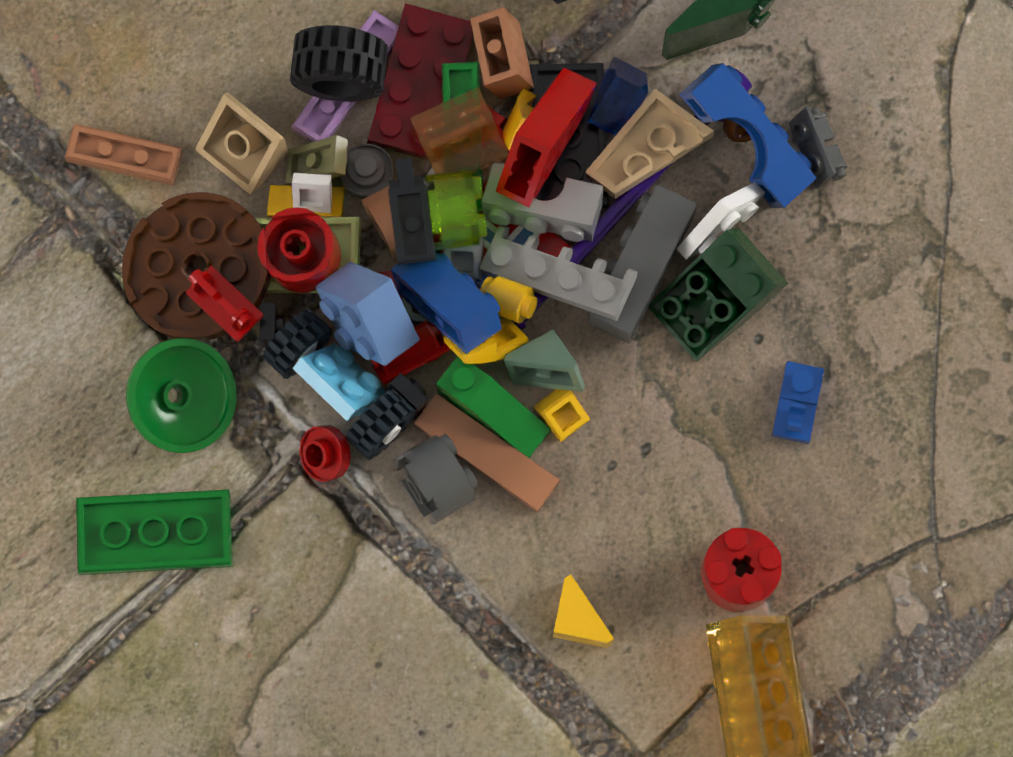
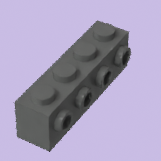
[589,185,697,344]

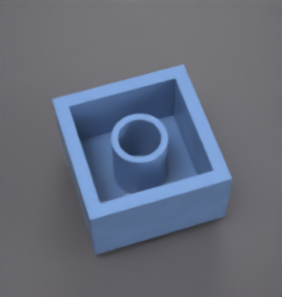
[315,262,420,366]

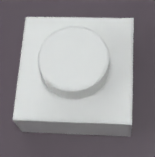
[292,173,332,213]

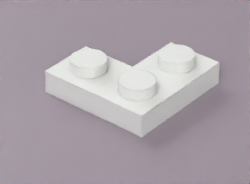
[676,182,765,260]

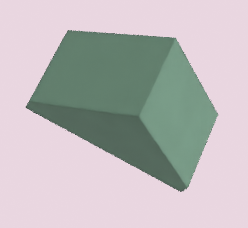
[504,329,585,392]

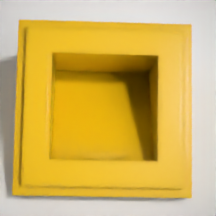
[533,389,590,442]

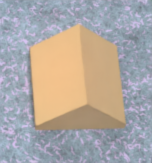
[195,92,288,195]

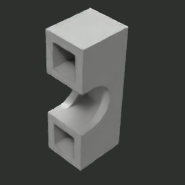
[482,162,603,242]

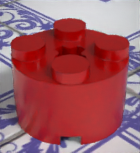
[257,207,341,293]
[701,527,782,612]

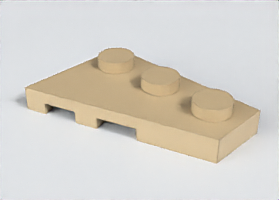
[585,89,714,199]

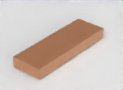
[65,124,183,186]

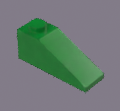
[436,356,551,458]

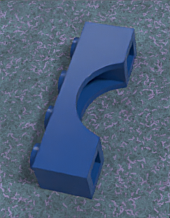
[679,63,817,208]

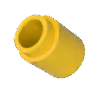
[480,276,537,323]

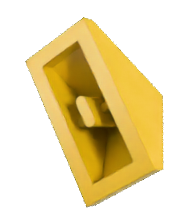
[553,574,614,648]

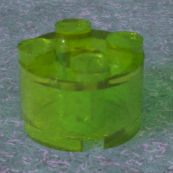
[425,170,487,251]

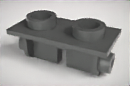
[789,106,848,189]

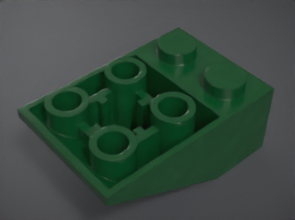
[648,228,788,362]

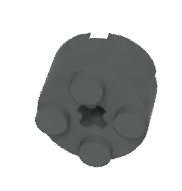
[394,434,478,525]

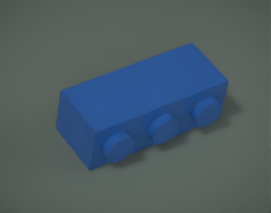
[391,252,502,354]

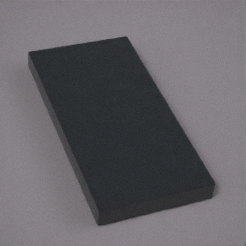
[530,63,608,208]

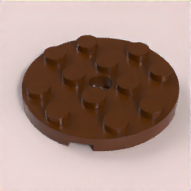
[122,192,271,341]

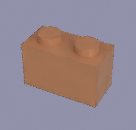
[470,7,534,100]

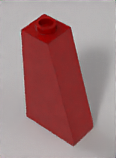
[495,67,597,208]

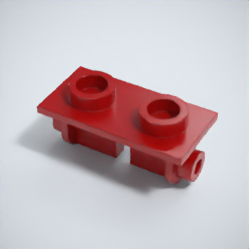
[185,265,264,342]
[370,320,451,385]

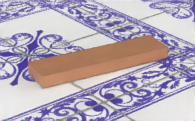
[414,394,560,513]

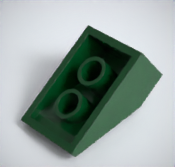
[662,0,774,60]

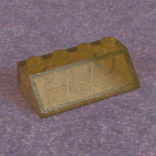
[706,615,813,757]

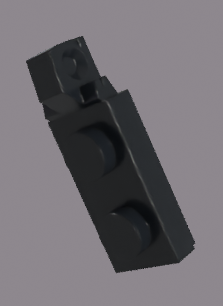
[388,157,436,266]

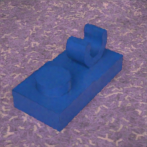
[771,361,824,444]

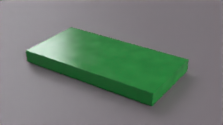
[76,489,233,575]

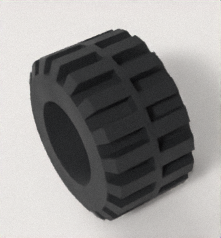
[290,25,388,102]

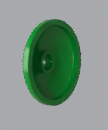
[126,338,237,453]

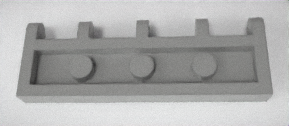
[479,225,637,321]

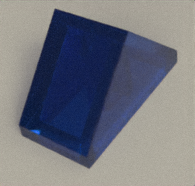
[588,57,649,136]

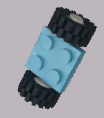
[262,308,416,460]

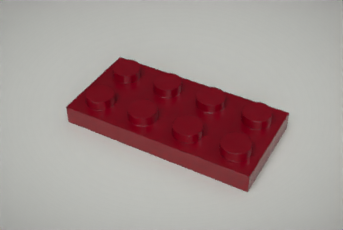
[367,3,473,163]

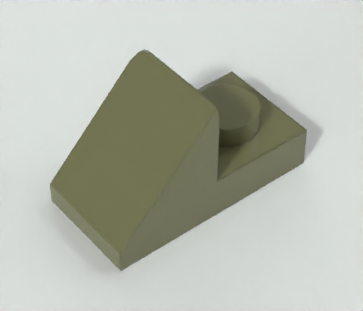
[285,135,348,187]

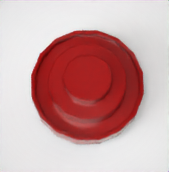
[299,425,351,482]

